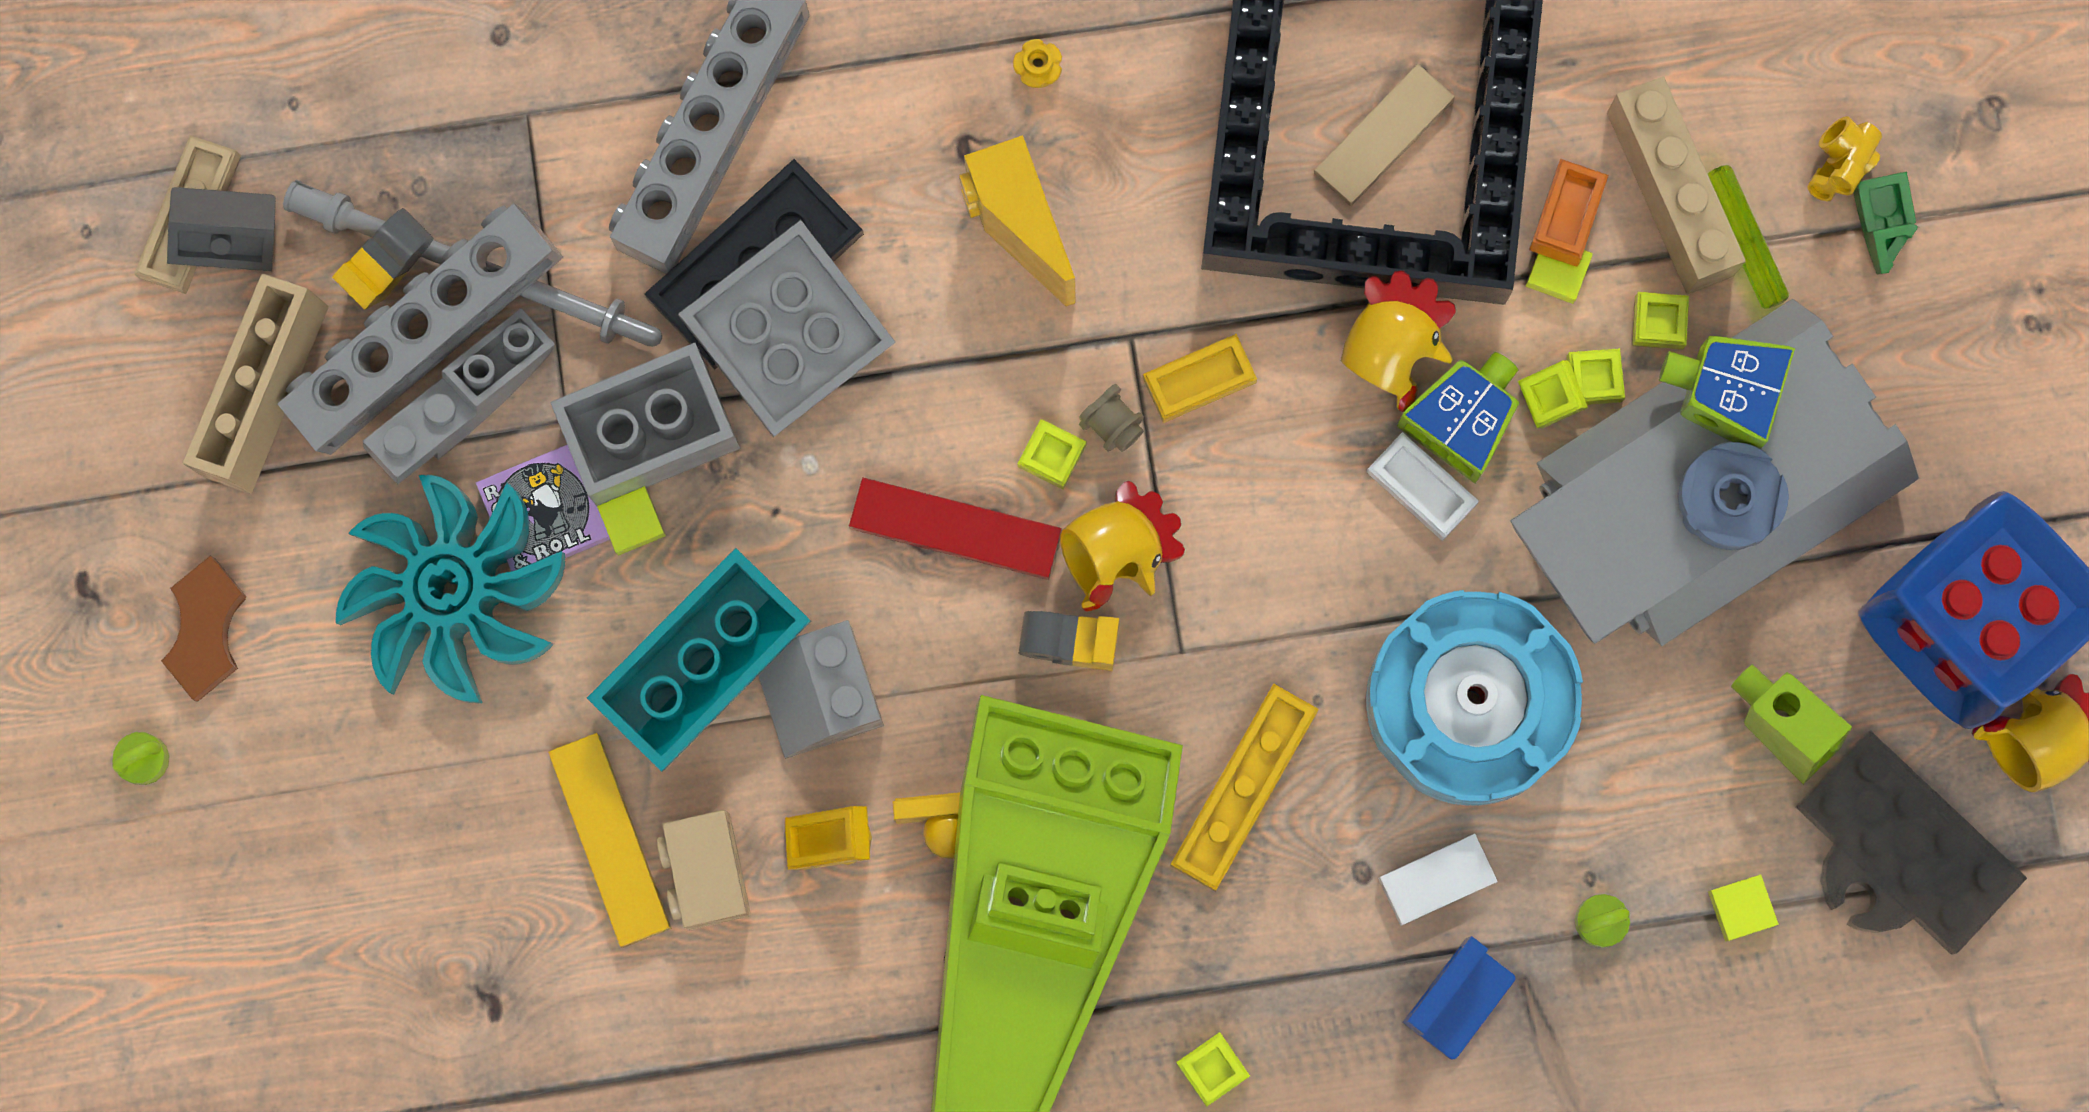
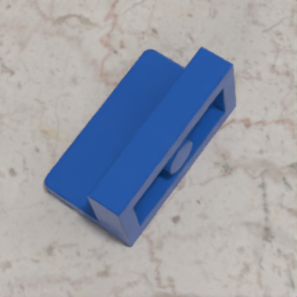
[1402,936,1515,1060]

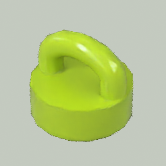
[112,732,169,785]
[1575,894,1630,948]

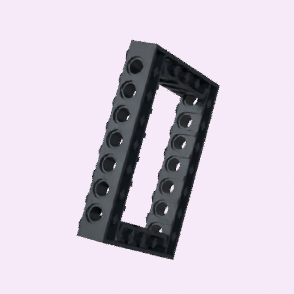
[1201,0,1543,305]

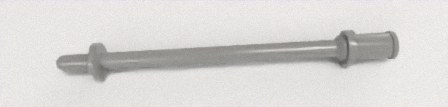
[283,180,662,347]

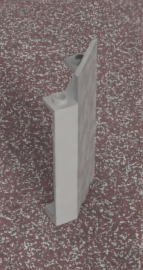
[1510,299,1919,646]

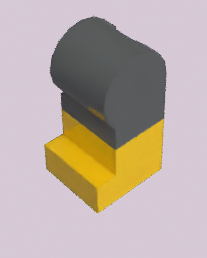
[332,208,434,310]
[1018,611,1119,671]

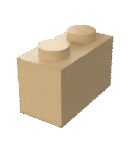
[657,810,751,930]

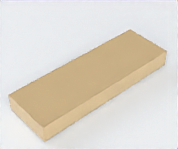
[1314,64,1455,206]
[134,135,241,294]

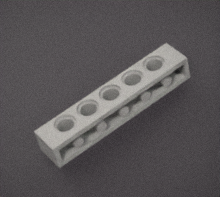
[609,0,810,274]
[278,203,564,455]

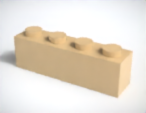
[1607,76,1746,295]
[182,274,329,494]

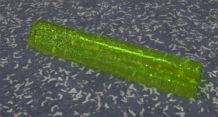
[1707,165,1789,309]

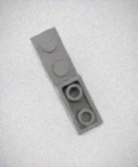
[363,308,555,485]

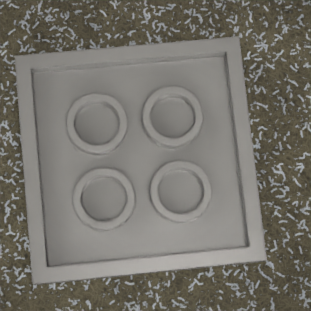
[678,220,896,437]

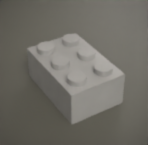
[550,343,741,506]

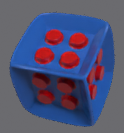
[1858,491,2089,729]

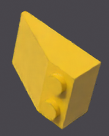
[959,135,1076,307]

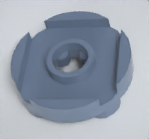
[1678,442,1789,550]

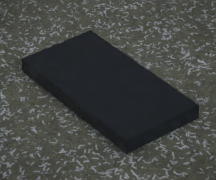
[644,159,864,370]

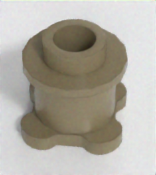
[1079,384,1144,452]

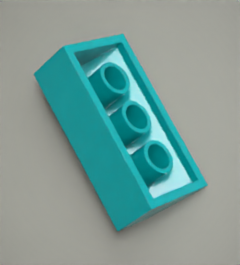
[587,548,811,772]

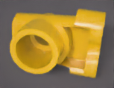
[1807,116,1882,201]

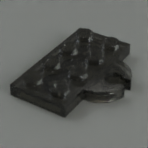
[1795,730,2027,955]

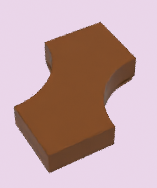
[161,555,247,702]

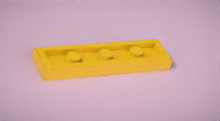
[1170,683,1319,892]
[548,733,672,948]

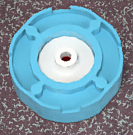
[1366,590,1583,806]

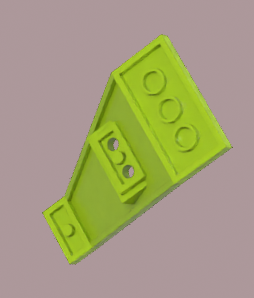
[931,695,1183,1112]

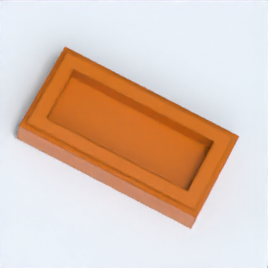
[1529,159,1609,267]

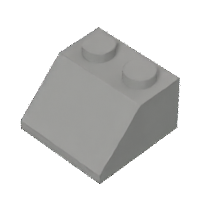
[758,620,884,759]

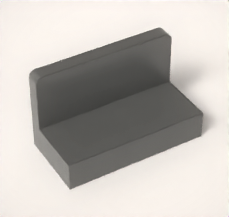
[167,187,276,271]

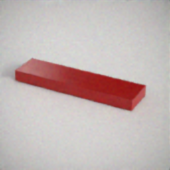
[849,477,1062,580]

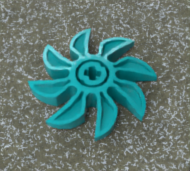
[335,475,565,703]

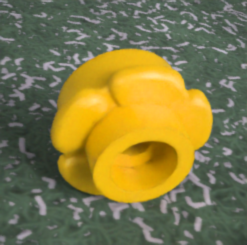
[1013,39,1062,88]

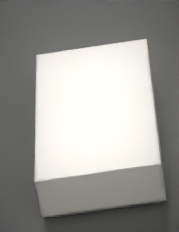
[1367,432,1479,541]
[1378,834,1498,926]

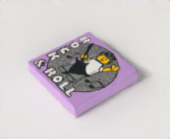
[476,445,610,571]

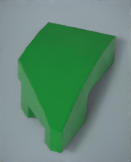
[1853,171,1918,275]

